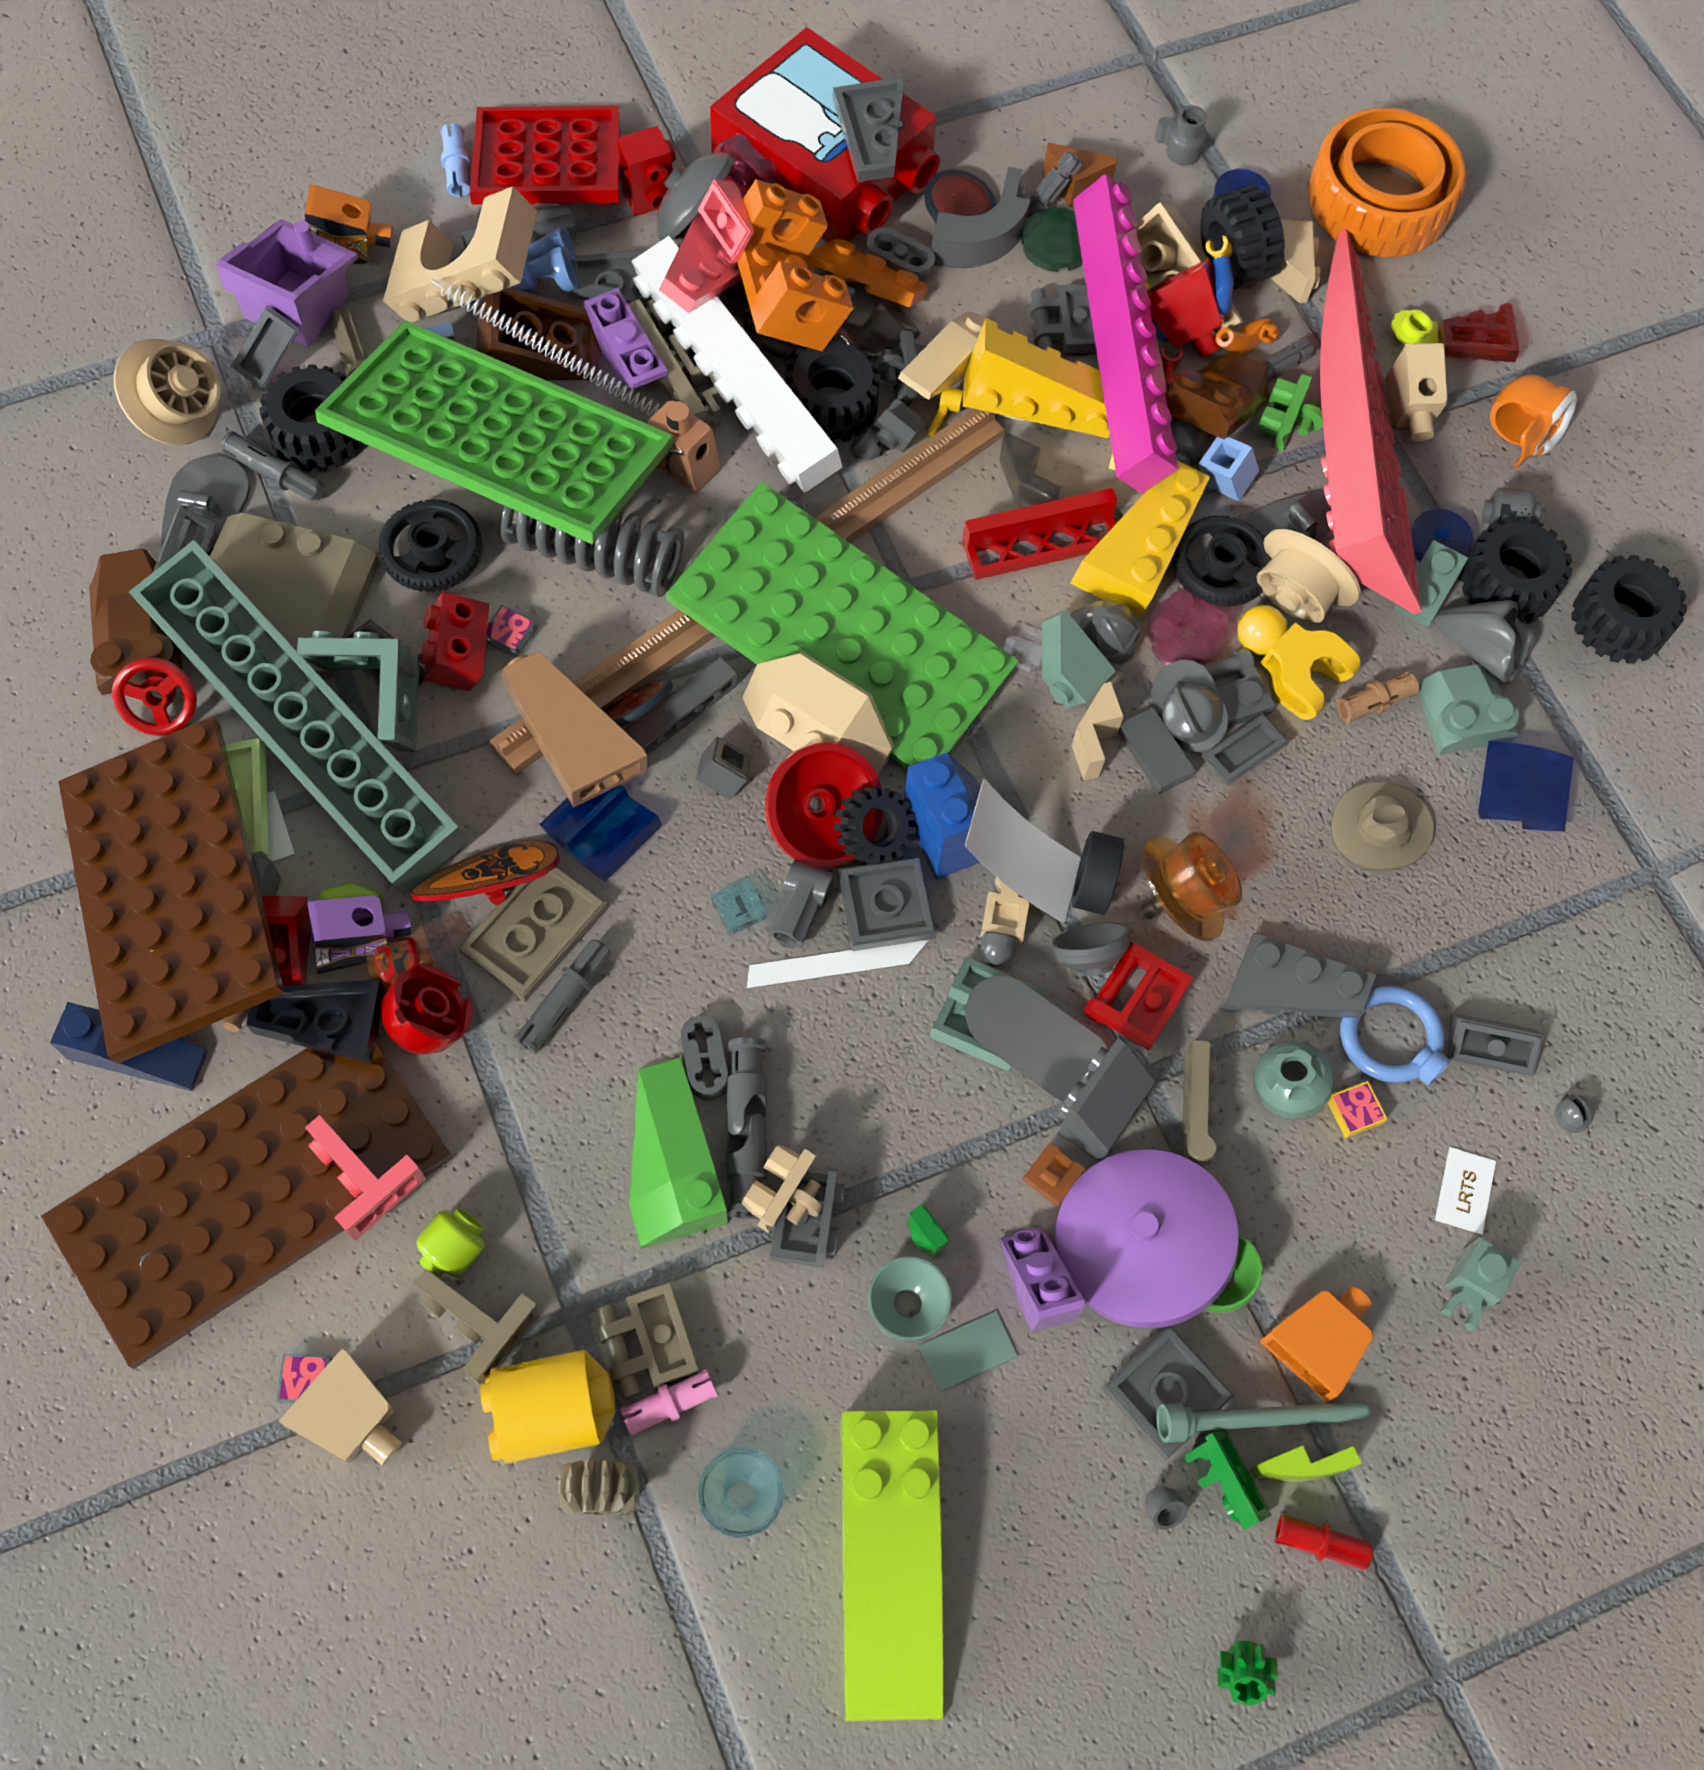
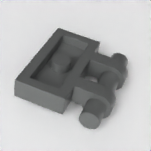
[1029,284,1097,354]

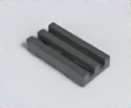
[153,506,218,572]

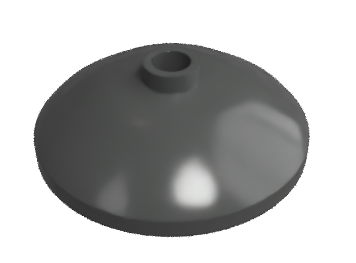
[657,152,735,241]

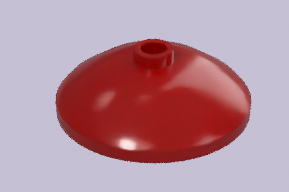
[765,743,883,868]

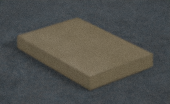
[458,866,608,1002]

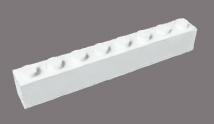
[632,236,842,493]

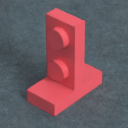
[305,1115,426,1241]

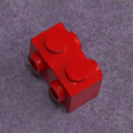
[617,126,676,217]
[419,591,490,691]

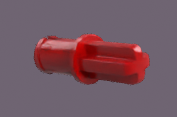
[1274,1513,1373,1570]

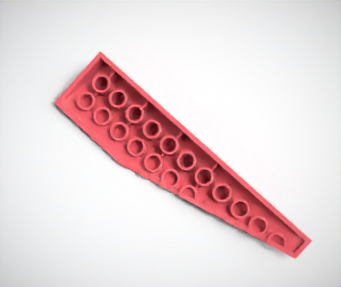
[1320,229,1422,614]

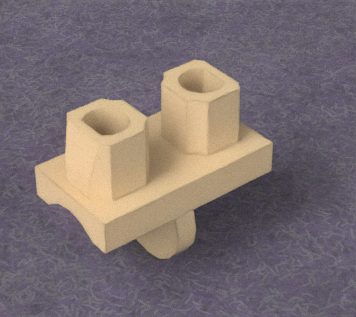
[741,1145,823,1232]

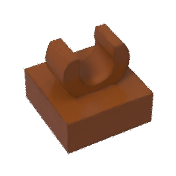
[1022,1142,1085,1207]

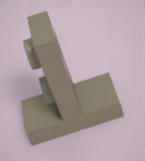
[414,1269,541,1386]

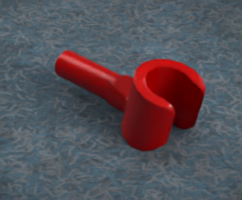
[1160,346,1183,389]

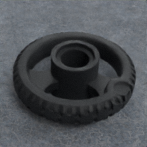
[378,499,482,592]
[1172,515,1272,607]

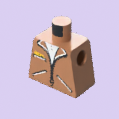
[646,401,721,494]

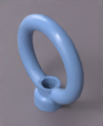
[1340,986,1451,1086]

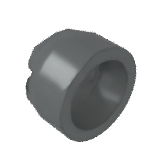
[850,426,883,460]
[981,933,1016,966]
[1555,1095,1595,1132]
[1145,1486,1188,1529]

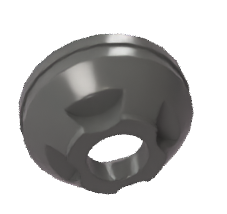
[1052,922,1130,976]

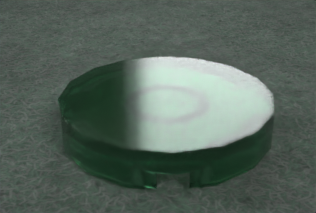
[1022,207,1083,272]

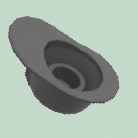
[1152,660,1229,752]

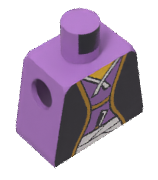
[307,895,411,974]

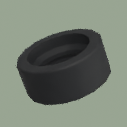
[1072,831,1124,915]

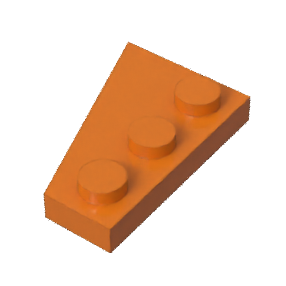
[806,239,928,307]

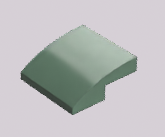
[930,957,1044,1072]

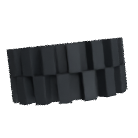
[834,787,916,864]

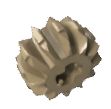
[558,1460,640,1517]

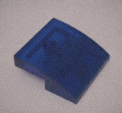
[1478,741,1574,832]
[540,784,662,881]

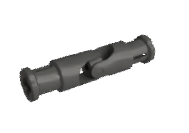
[726,1037,767,1219]

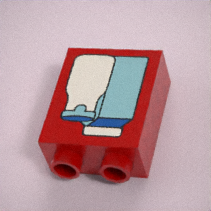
[710,27,940,243]

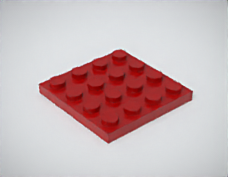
[470,105,620,205]

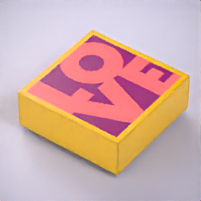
[1328,1081,1388,1139]

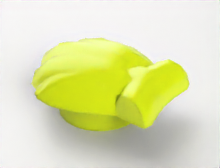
[1391,310,1439,345]

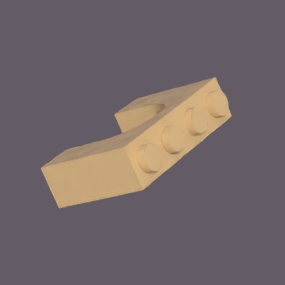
[383,187,538,323]

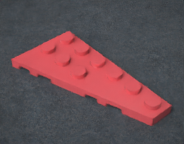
[659,174,748,313]

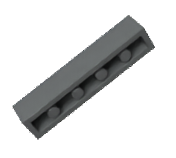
[625,657,737,756]

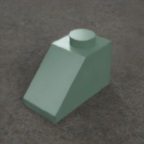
[1042,610,1116,708]

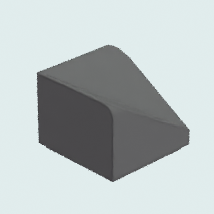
[696,736,751,798]

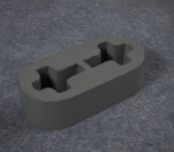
[681,1016,728,1100]

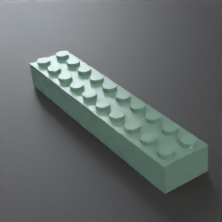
[129,540,468,896]

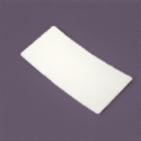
[965,779,1081,923]

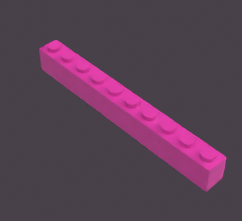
[1073,173,1178,493]

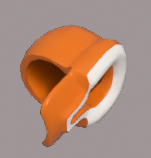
[1490,374,1577,468]

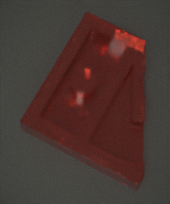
[1439,303,1520,363]

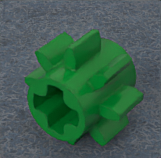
[1217,1641,1279,1705]

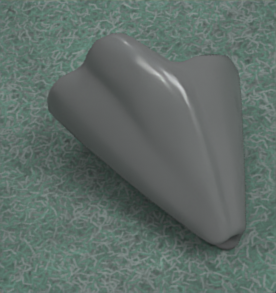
[1434,600,1536,682]

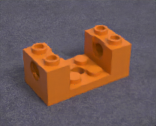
[737,179,853,351]

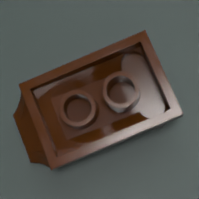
[1165,351,1269,440]
[89,548,183,695]

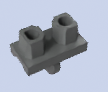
[876,330,930,408]

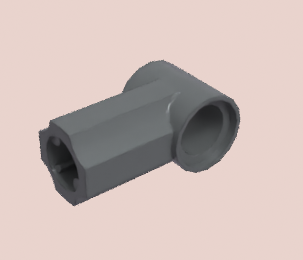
[768,860,835,948]

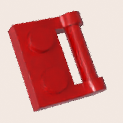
[1083,942,1194,1051]

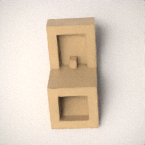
[1072,682,1124,781]

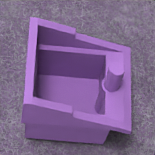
[216,219,358,347]

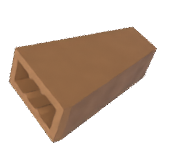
[502,651,647,808]

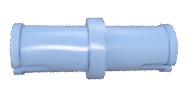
[441,123,470,198]

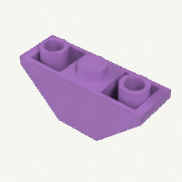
[584,288,668,389]
[1000,1227,1085,1332]

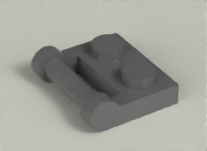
[1203,647,1276,729]

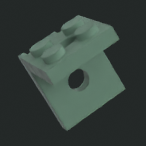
[297,631,420,752]

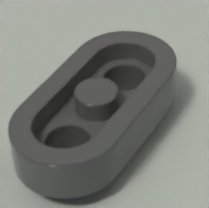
[867,227,935,281]

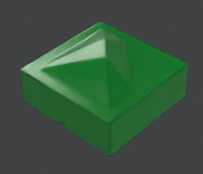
[906,1204,949,1259]

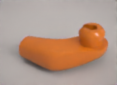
[1216,318,1279,355]

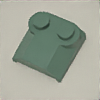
[1417,664,1519,755]

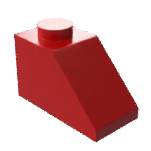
[262,896,311,986]

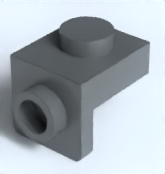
[873,399,924,453]

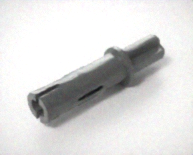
[221,431,325,501]
[513,939,611,1054]

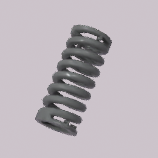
[501,506,685,597]

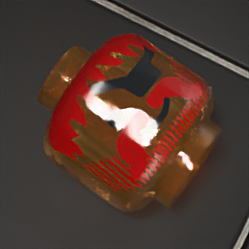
[367,937,434,995]

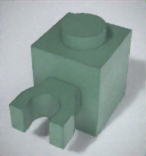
[1440,1237,1521,1331]

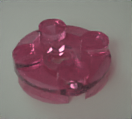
[712,133,779,190]
[1147,591,1228,665]

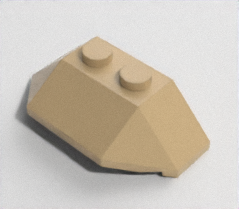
[742,652,895,778]

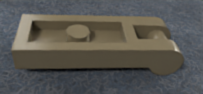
[1181,1040,1216,1168]

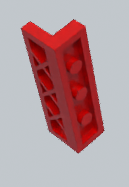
[962,487,1117,580]

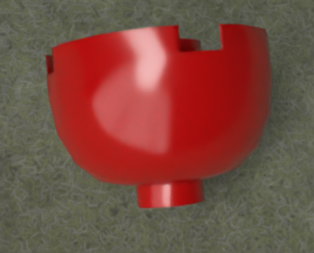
[382,965,474,1055]

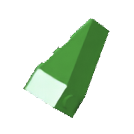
[629,1057,728,1249]

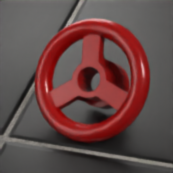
[112,658,197,736]

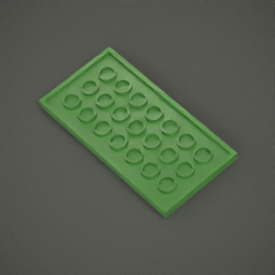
[315,320,673,545]
[666,481,1019,771]

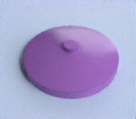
[1056,1149,1239,1328]

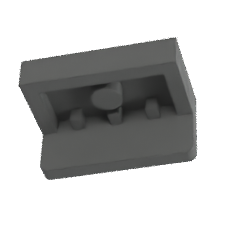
[770,1169,845,1268]

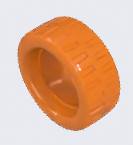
[1308,108,1466,258]

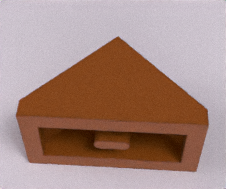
[1043,142,1118,207]

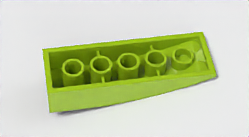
[840,1410,943,1721]

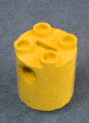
[480,1349,616,1464]

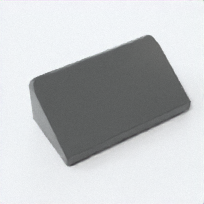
[1447,1013,1544,1077]

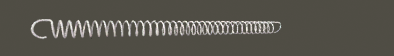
[431,279,659,416]

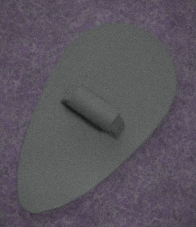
[161,455,250,558]
[1239,490,1332,567]

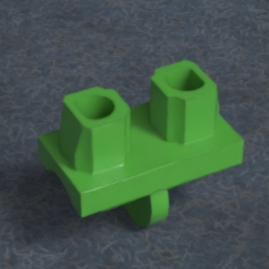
[1258,374,1323,451]

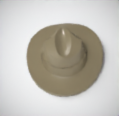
[1331,782,1434,870]

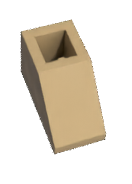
[1270,220,1320,303]

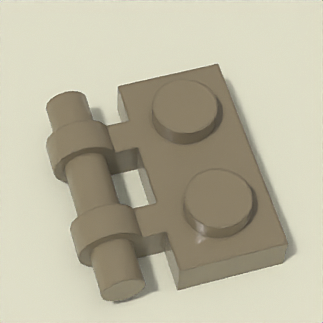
[596,1282,699,1400]

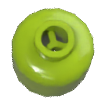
[416,1207,486,1278]

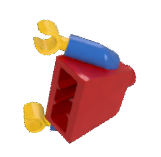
[1145,235,1234,357]

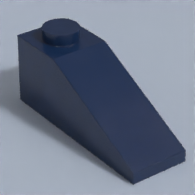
[50,1002,208,1091]

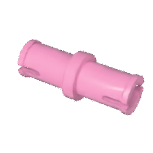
[620,1369,718,1437]

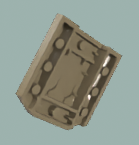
[210,512,380,679]

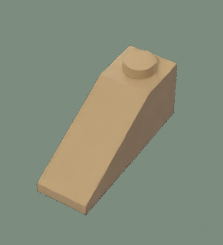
[898,311,985,400]

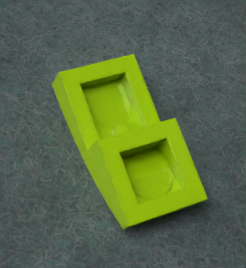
[1251,1446,1362,1482]

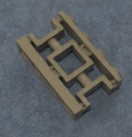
[628,292,758,425]

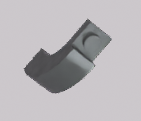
[931,167,1031,268]

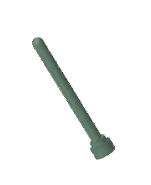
[1156,1401,1372,1443]

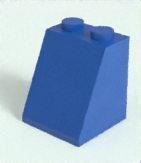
[903,752,981,880]

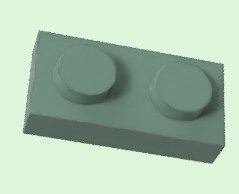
[1393,540,1468,627]

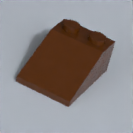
[476,287,599,380]

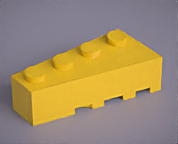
[963,318,1110,438]
[1070,460,1210,618]

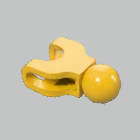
[1237,605,1360,720]

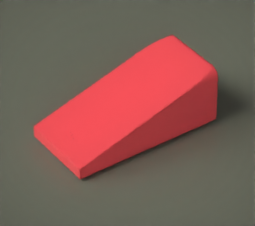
[698,179,754,262]

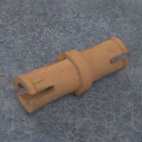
[1336,671,1419,723]

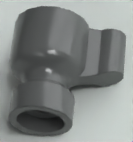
[1155,105,1207,166]

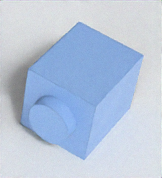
[1199,437,1259,501]

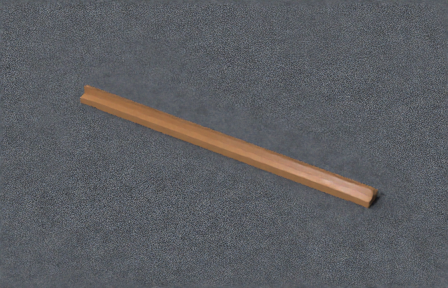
[490,409,1005,775]

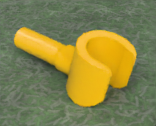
[927,388,963,436]

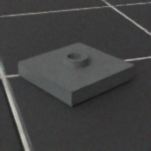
[838,857,936,951]
[1102,1326,1234,1460]

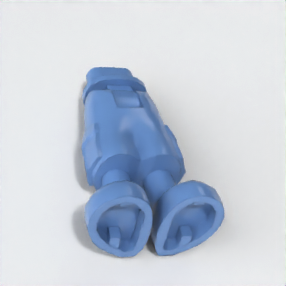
[470,227,578,304]

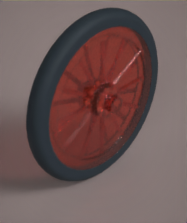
[924,169,996,222]
[605,678,673,727]

